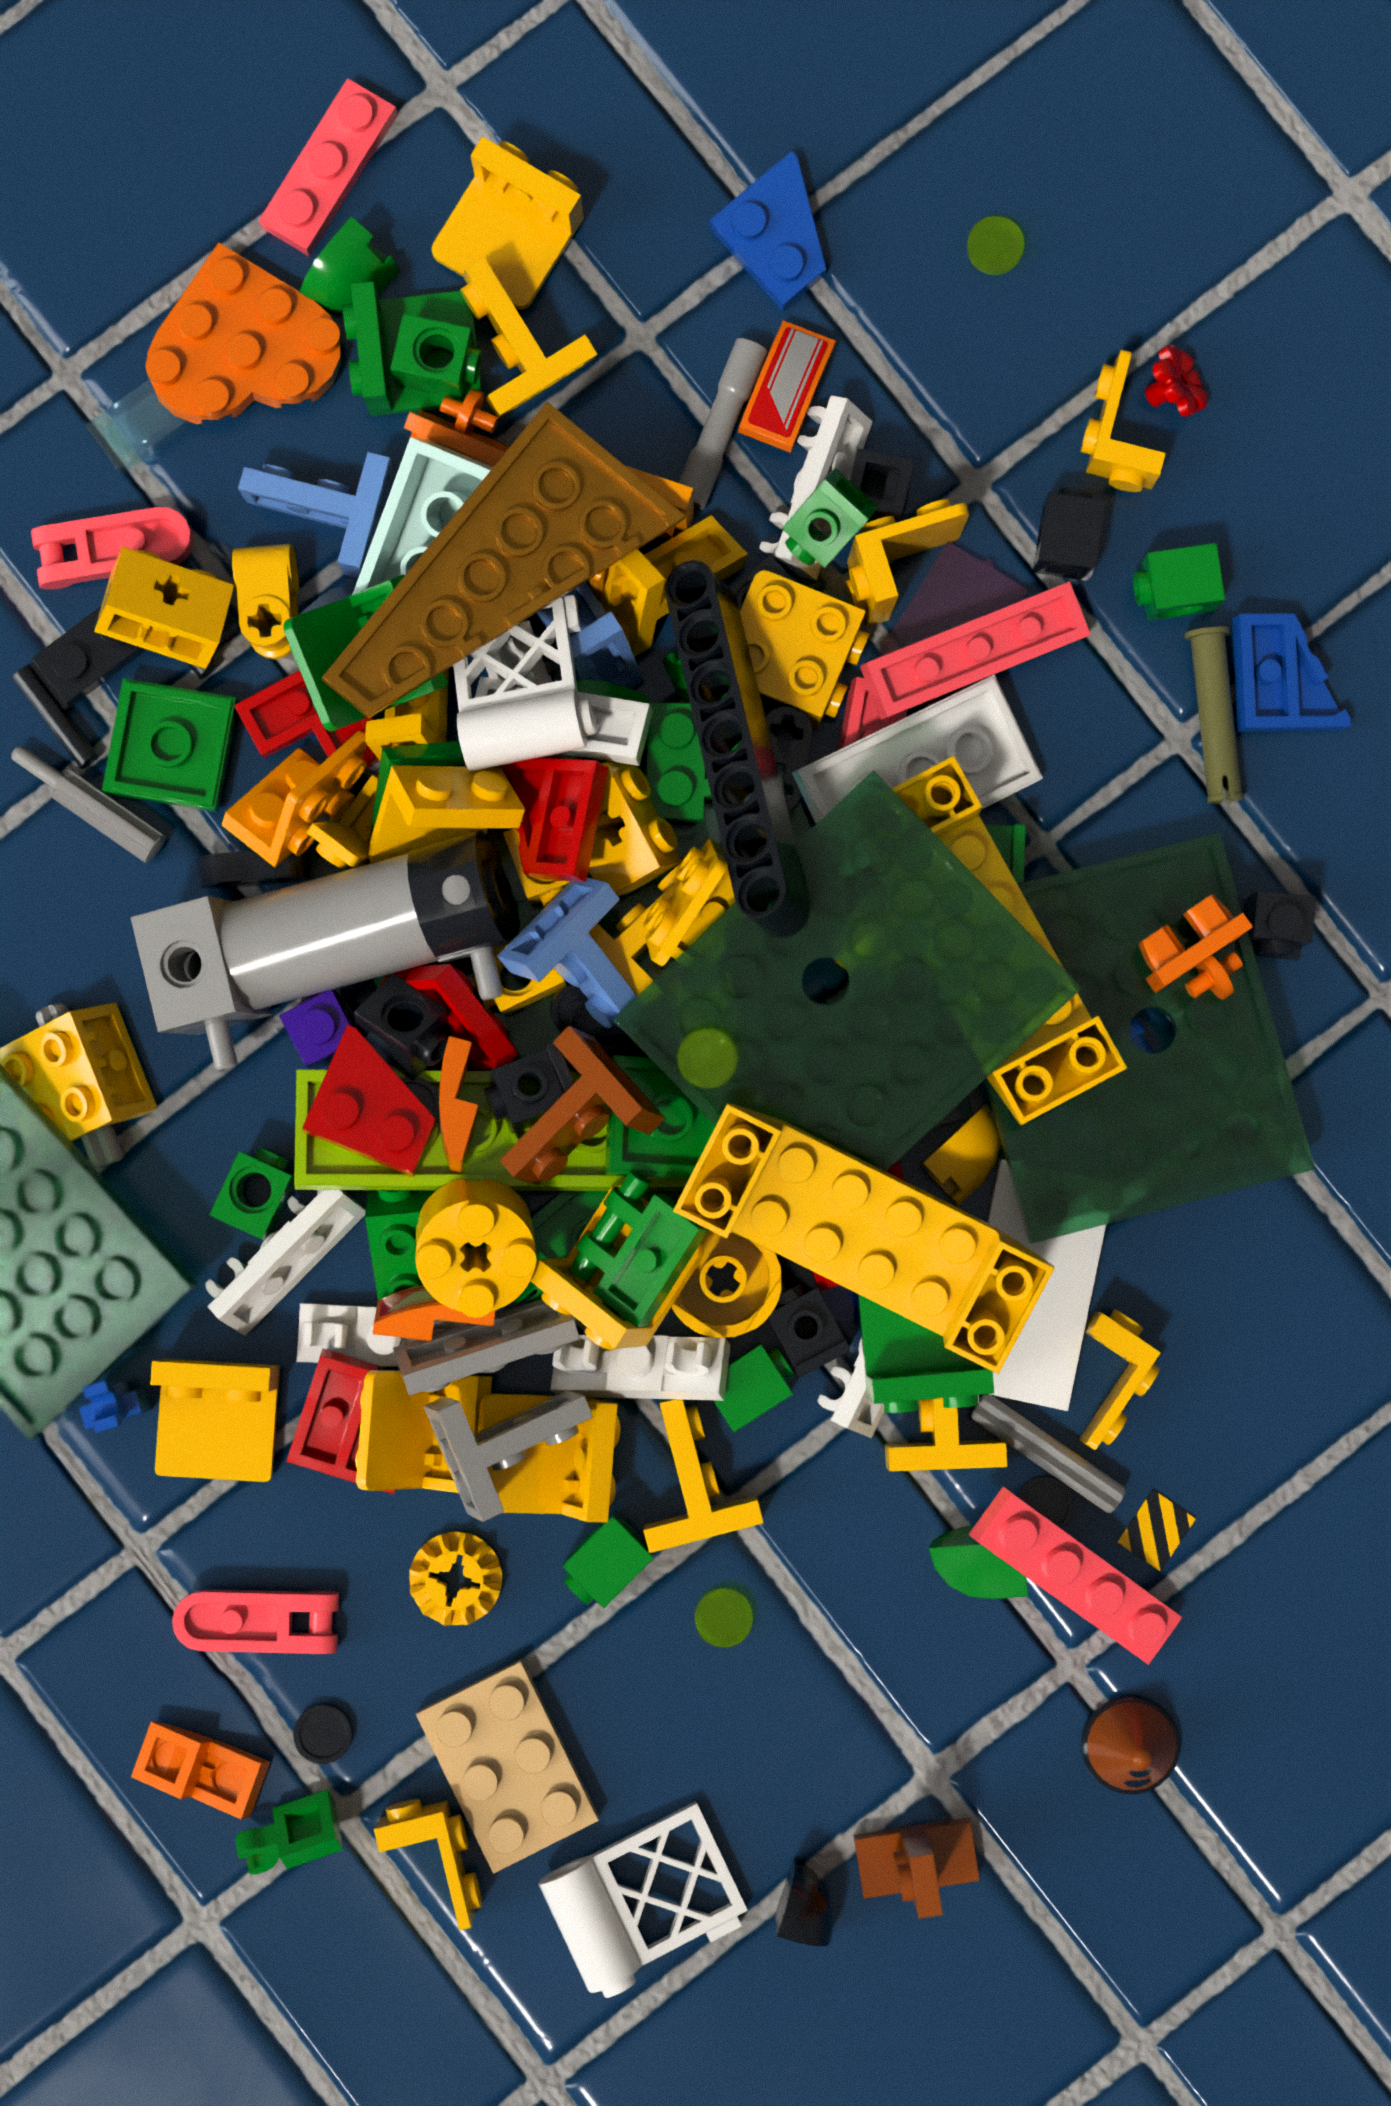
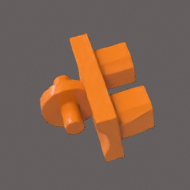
[404,388,510,467]
[1138,894,1253,1000]

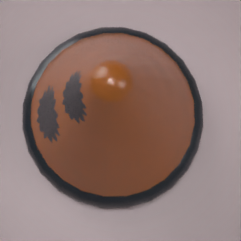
[1081,1696,1180,1795]

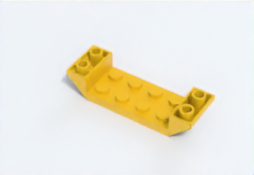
[849,755,1127,1126]
[673,1102,1055,1374]

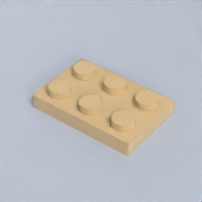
[416,1658,599,1874]

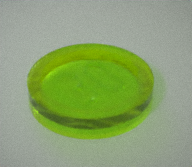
[967,216,1024,275]
[677,1028,738,1089]
[695,1587,753,1648]

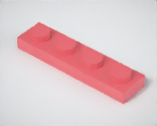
[860,581,1091,720]
[968,1487,1183,1665]

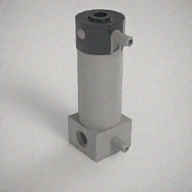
[130,830,515,1071]

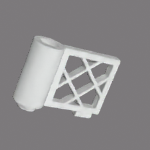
[453,595,596,771]
[538,1801,748,1998]

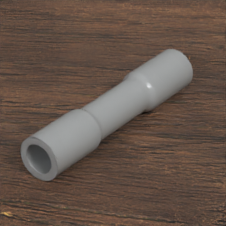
[678,338,768,510]

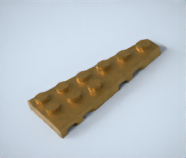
[322,402,686,719]

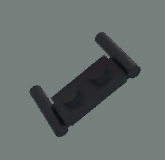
[12,606,218,769]

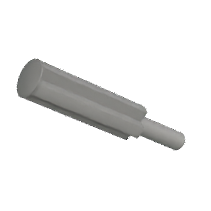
[11,746,166,864]

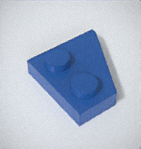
[709,151,826,312]
[1232,613,1351,732]

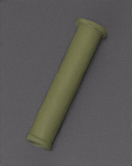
[1184,626,1244,804]

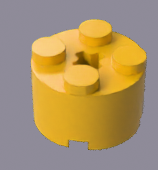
[415,1179,537,1318]
[671,1230,782,1338]

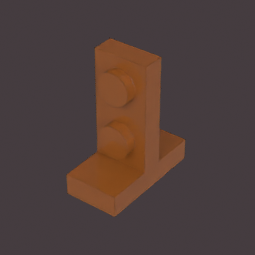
[499,1026,666,1185]
[853,1817,980,1919]

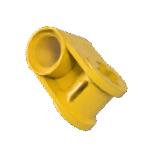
[232,543,299,660]

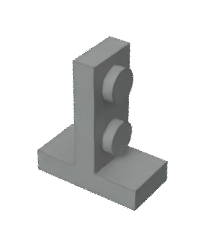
[423,1390,593,1522]

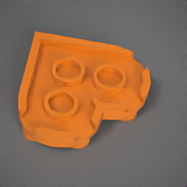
[145,242,342,424]

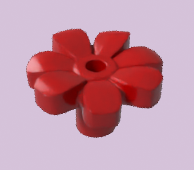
[1145,344,1208,417]

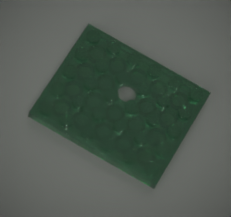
[613,769,1082,1172]
[981,832,1315,1244]

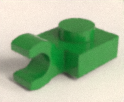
[235,1789,343,1875]

